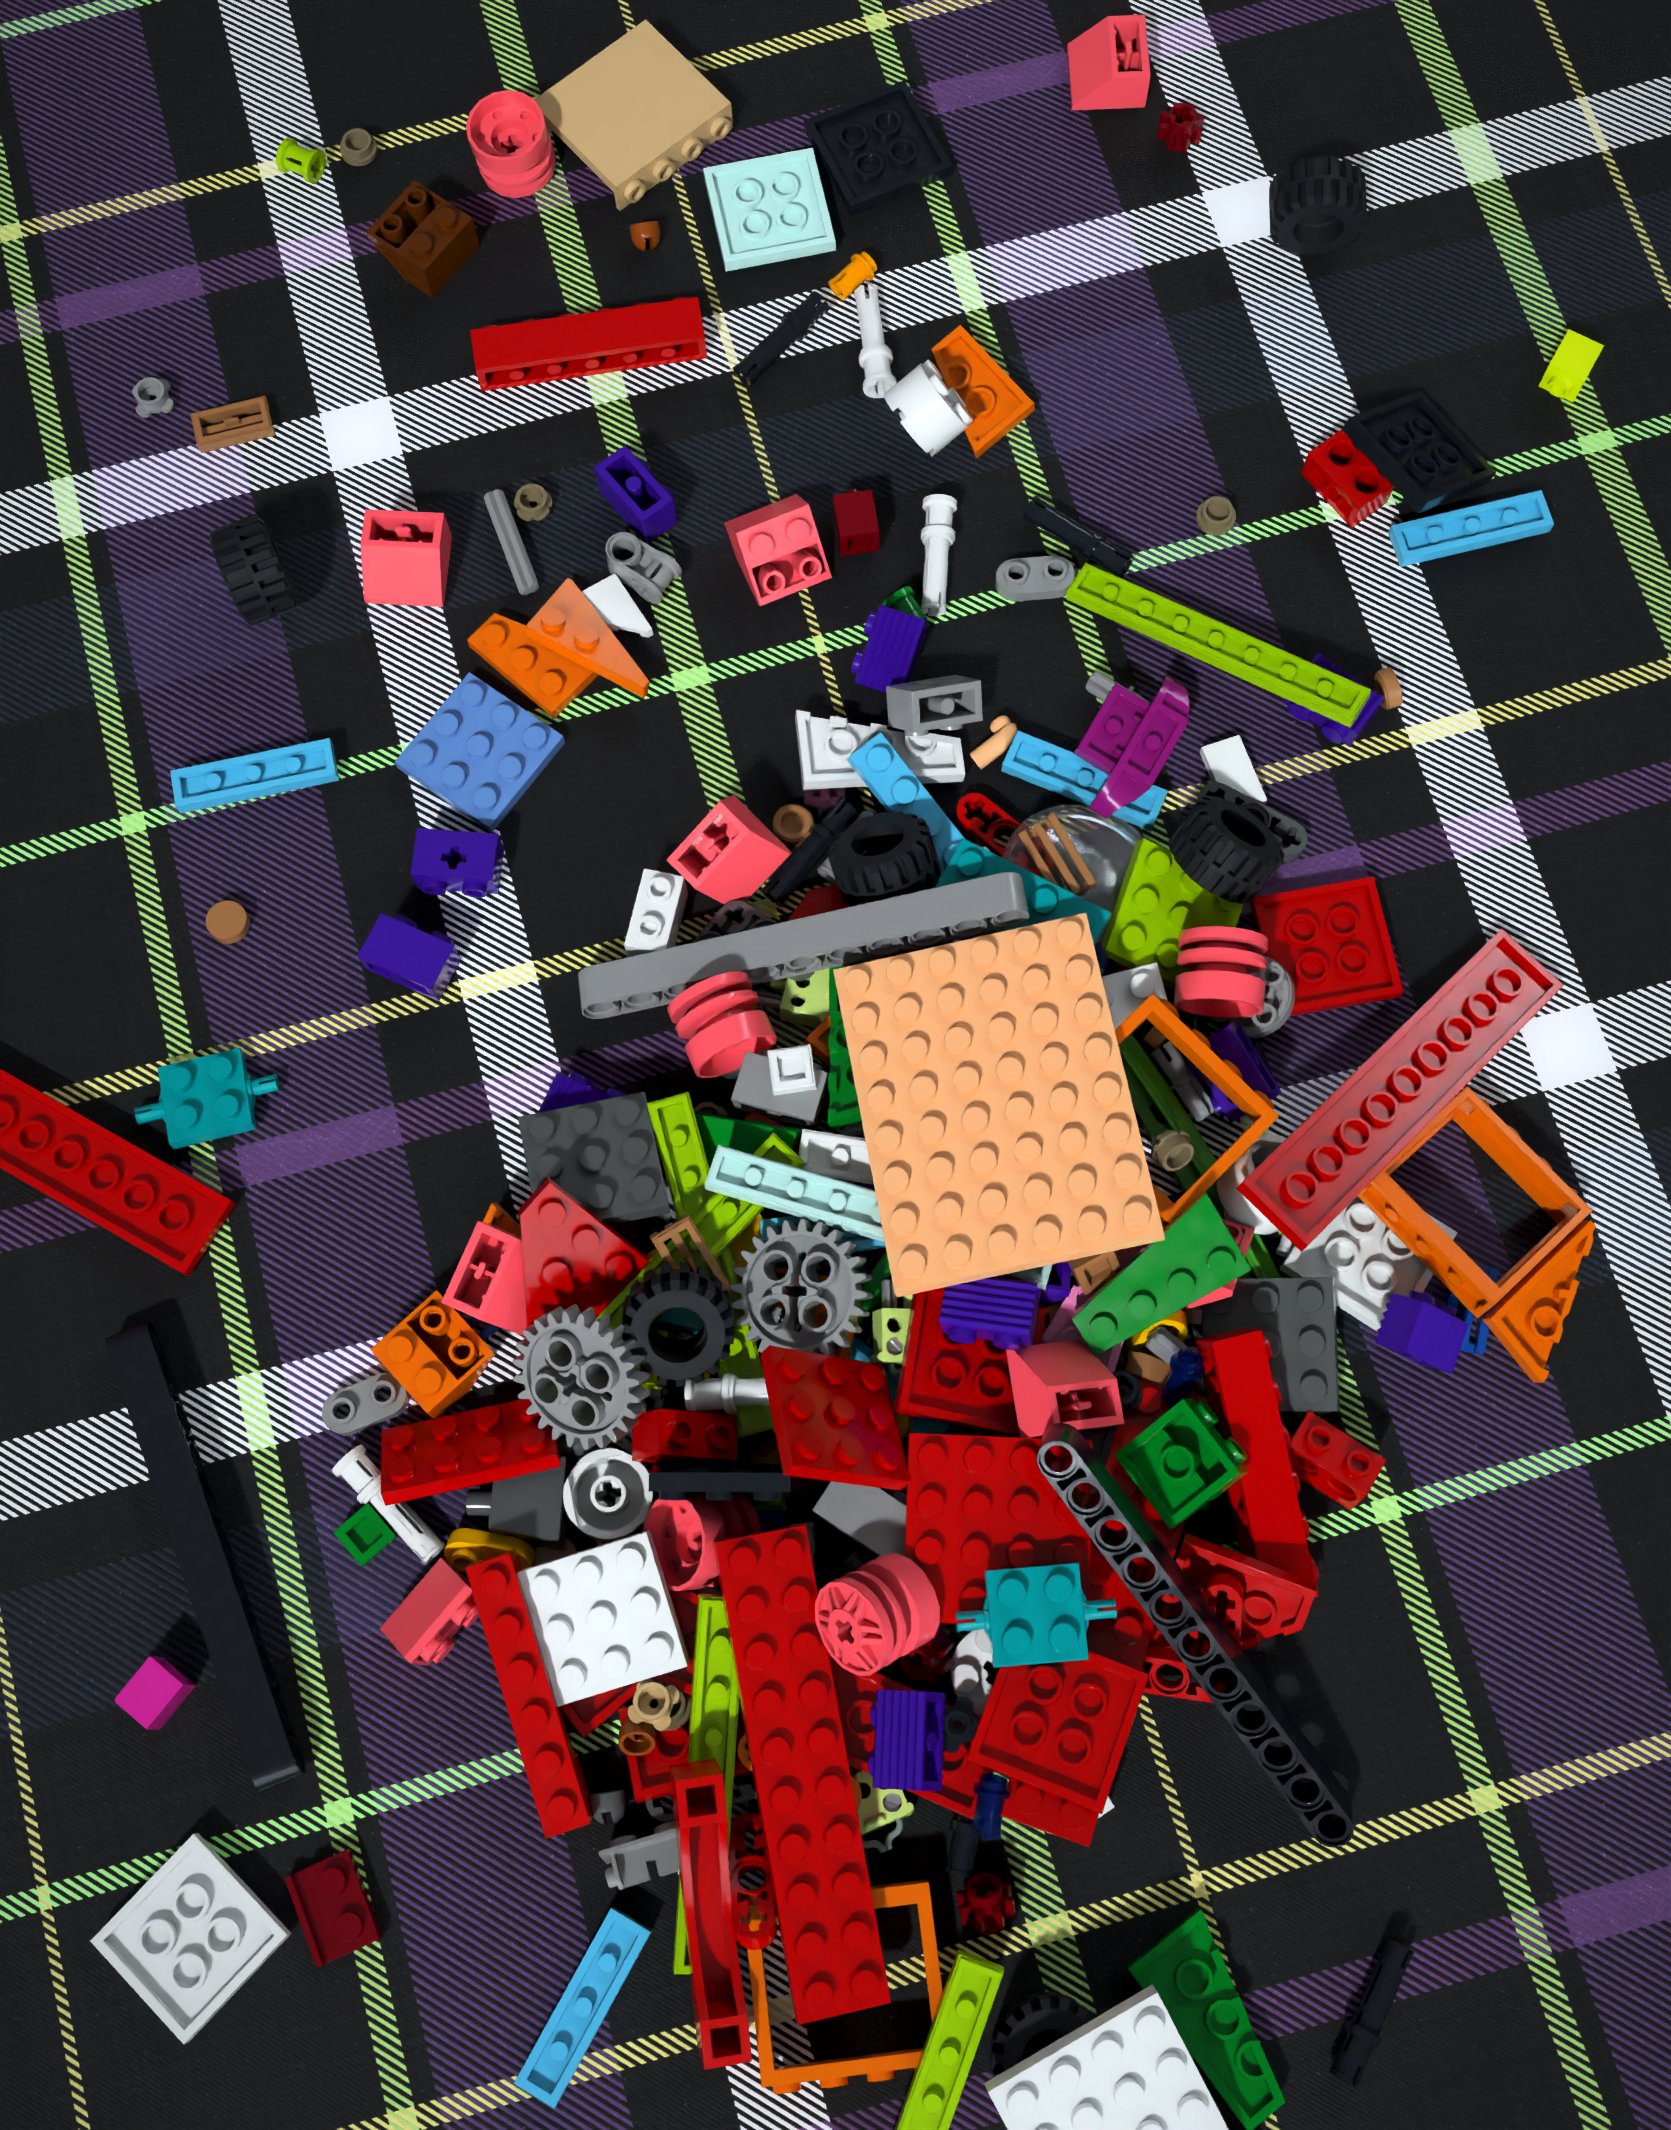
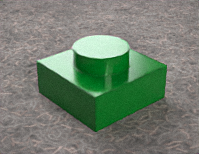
[333,1503,399,1567]

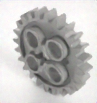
[730,1219,873,1356]
[512,1304,650,1450]

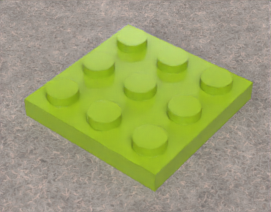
[1101,838,1244,990]

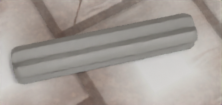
[484,489,539,595]

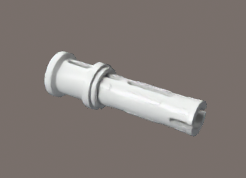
[854,285,897,398]
[920,494,957,616]
[684,1373,770,1414]
[332,1444,446,1565]

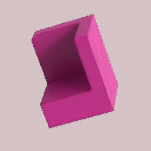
[115,1656,196,1730]

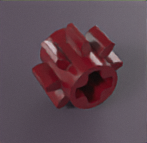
[1157,102,1204,152]
[897,1627,955,1684]
[957,1873,1016,1935]

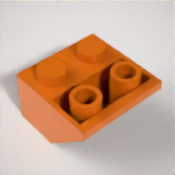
[370,1290,495,1419]

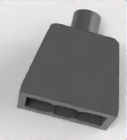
[466,1457,572,1551]

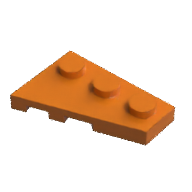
[931,325,1035,459]
[467,613,599,719]

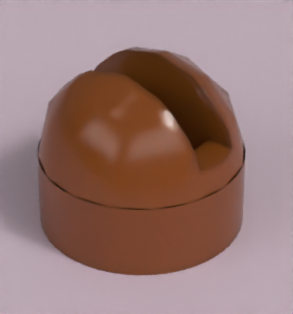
[629,221,661,251]
[618,1717,656,1756]

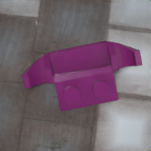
[1073,675,1190,818]

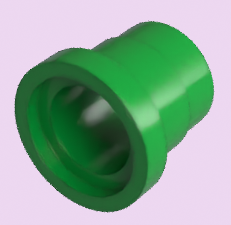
[881,586,927,620]

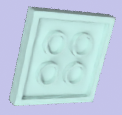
[703,148,836,272]

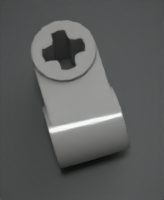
[606,532,682,604]

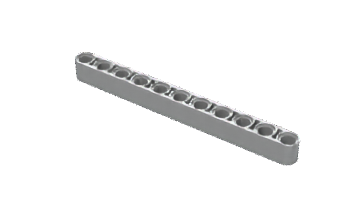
[578,872,1029,1019]

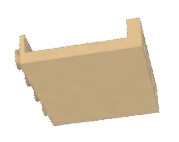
[534,19,733,211]

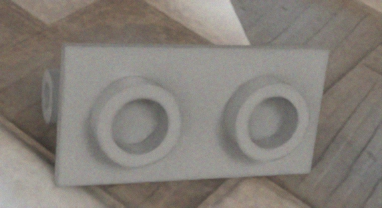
[598,1821,679,1890]

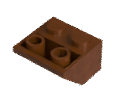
[366,180,480,298]

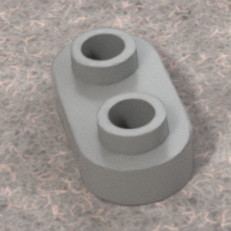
[995,556,1075,602]
[322,1373,409,1436]

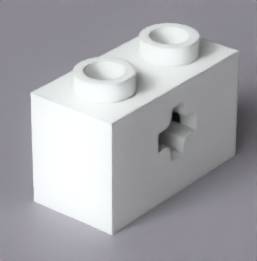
[624,868,688,957]

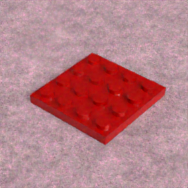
[904,1433,1092,1629]

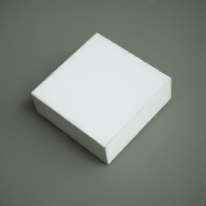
[767,1044,817,1096]

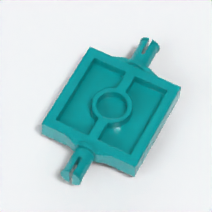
[134,1048,280,1149]
[955,1563,1117,1668]

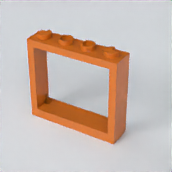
[1115,993,1279,1231]
[1357,1086,1593,1319]
[747,1879,943,2094]

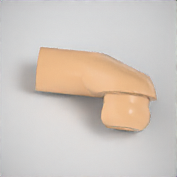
[969,715,1018,770]

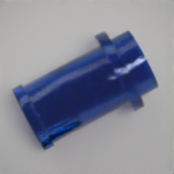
[1161,1348,1205,1406]
[971,1774,1011,1840]

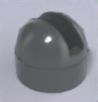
[588,1789,626,1825]

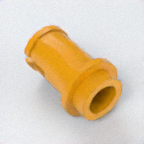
[828,252,877,301]

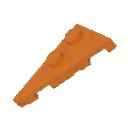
[526,578,650,698]
[1482,1220,1596,1383]

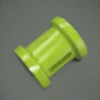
[276,137,326,184]

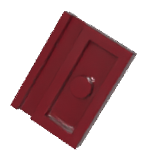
[284,1849,383,1968]

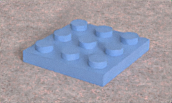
[395,672,566,833]

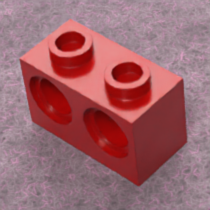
[1301,429,1394,528]
[632,1408,737,1463]
[1288,1411,1386,1510]

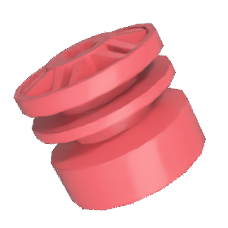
[466,90,556,198]
[1173,926,1268,1018]
[667,971,777,1078]
[642,1492,762,1591]
[815,1553,940,1676]

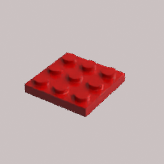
[1250,876,1404,1017]
[894,1287,1046,1437]
[760,1345,911,1491]
[967,1651,1149,1814]

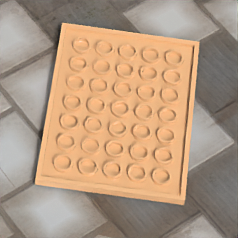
[833,913,1165,1297]

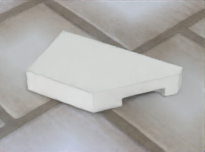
[582,573,653,638]
[1200,735,1267,805]

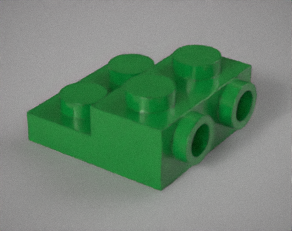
[1114,1399,1249,1529]

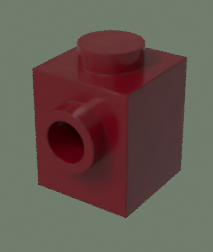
[833,489,879,557]

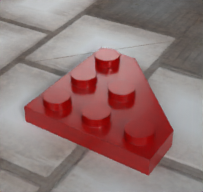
[519,1177,649,1328]
[1149,1533,1318,1669]

